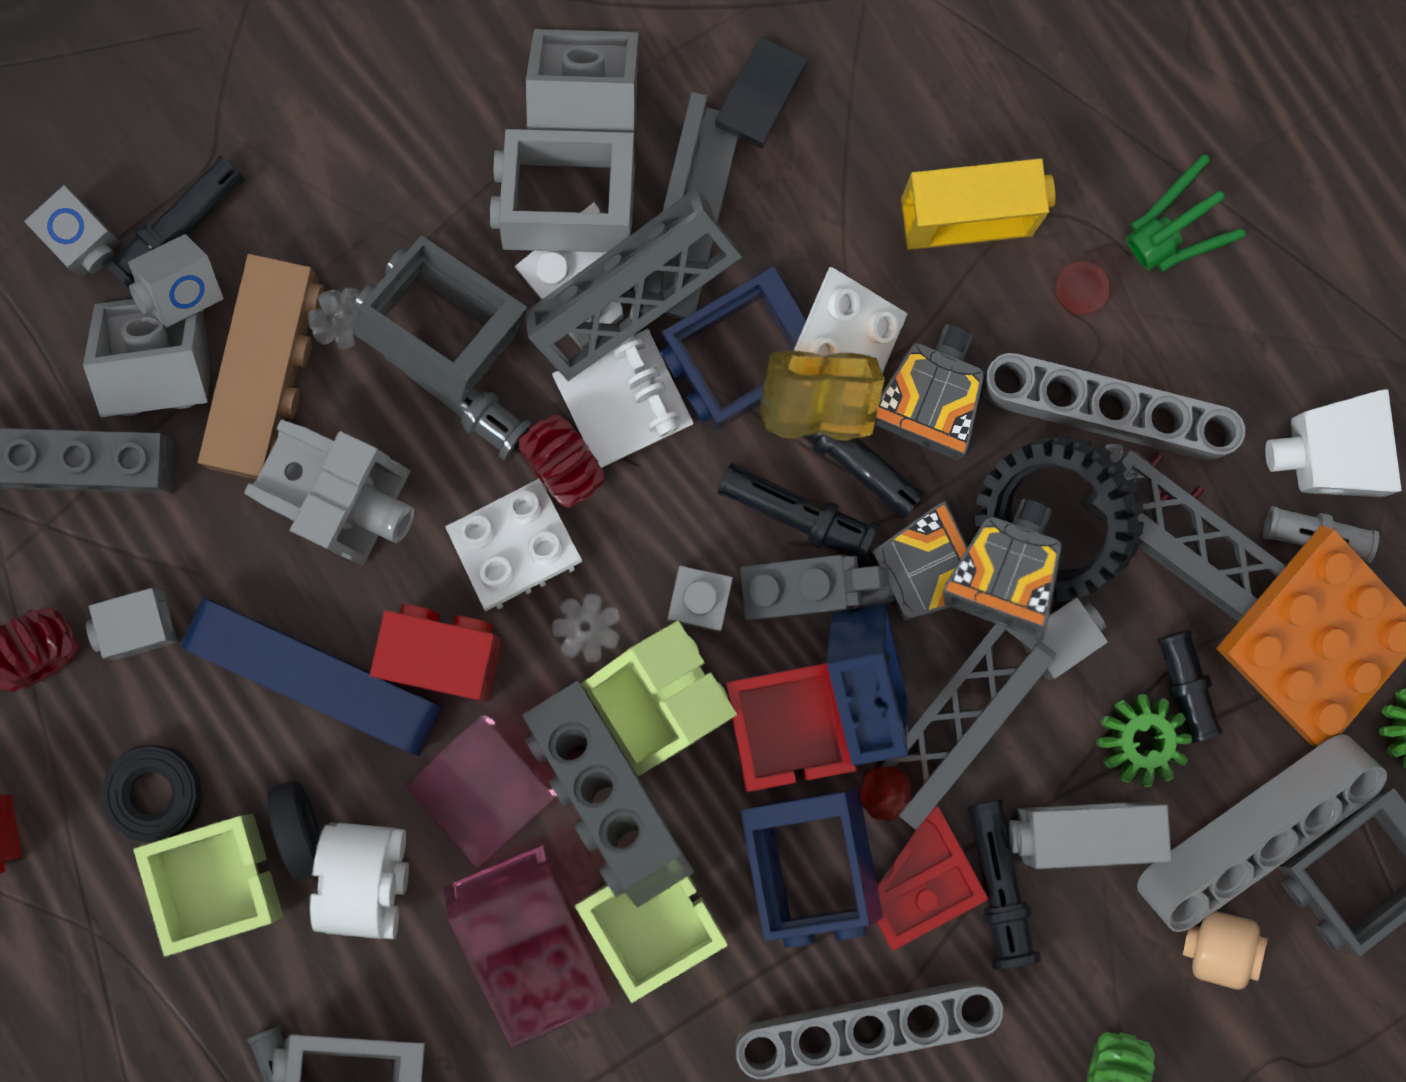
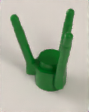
[1126,154,1246,272]

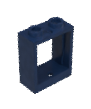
[659,266,807,430]
[827,603,908,766]
[740,788,883,948]

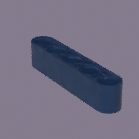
[180,597,443,756]

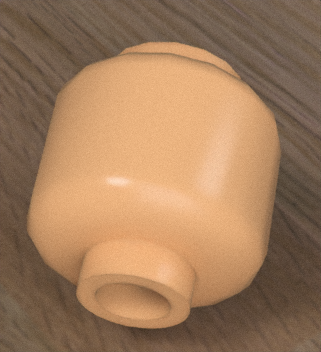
[1183,911,1268,990]

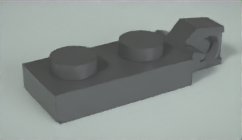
[740,555,890,620]

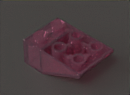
[443,845,612,1048]

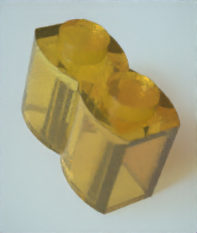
[760,351,884,441]

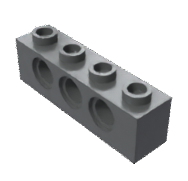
[0,428,175,494]
[522,680,694,908]

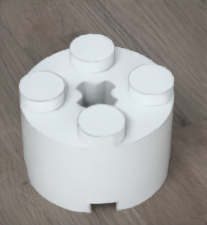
[310,823,409,939]

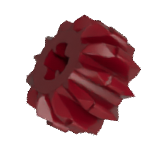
[519,413,604,508]
[0,607,80,692]

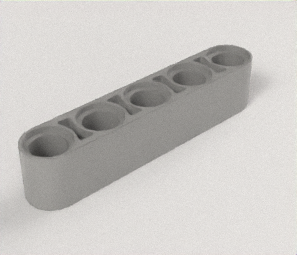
[981,353,1245,461]
[1137,734,1387,932]
[735,981,1003,1079]

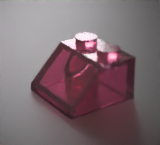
[406,715,557,869]

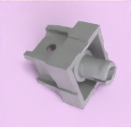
[244,420,415,566]

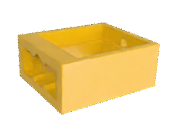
[901,159,1055,250]

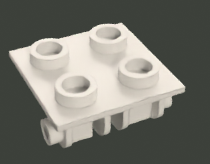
[787,267,908,410]
[552,329,694,468]
[445,479,582,611]

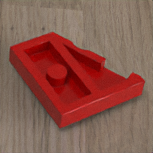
[876,806,989,951]

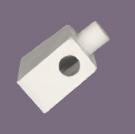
[1265,389,1402,497]

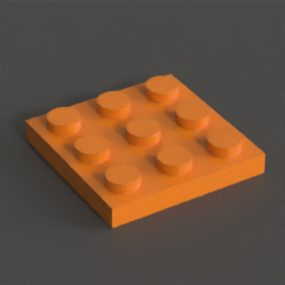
[1216,525,1406,748]

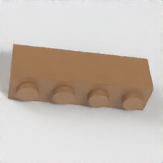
[197,254,324,480]

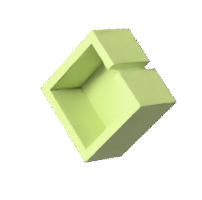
[581,621,737,776]
[133,813,284,957]
[575,876,728,1003]

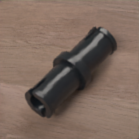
[1157,630,1223,743]

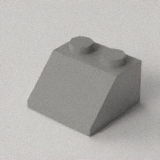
[526,29,639,133]
[83,299,211,417]

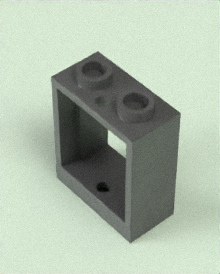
[353,235,527,406]
[1278,787,1406,957]

